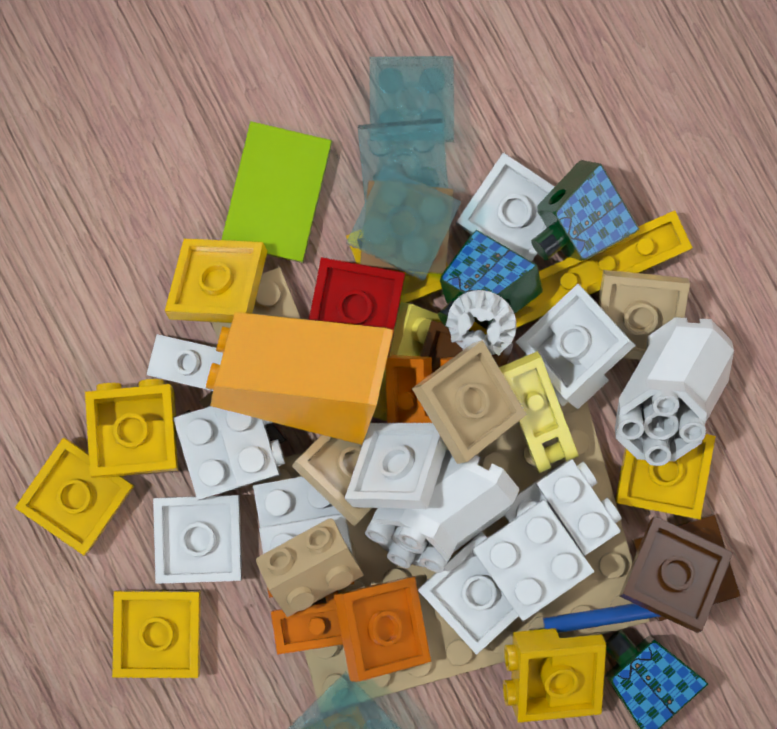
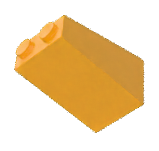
[206,312,393,445]

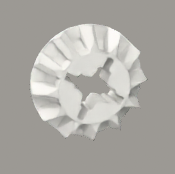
[446,290,516,356]

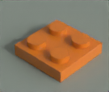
[334,577,431,682]

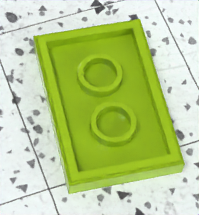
[221,121,332,263]

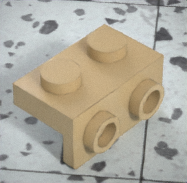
[256,518,364,617]

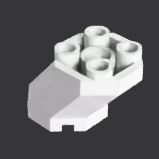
[615,317,734,466]
[365,450,519,573]

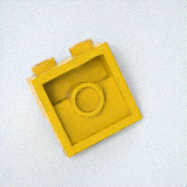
[85,379,178,479]
[503,628,606,723]

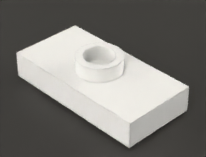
[146,334,223,391]

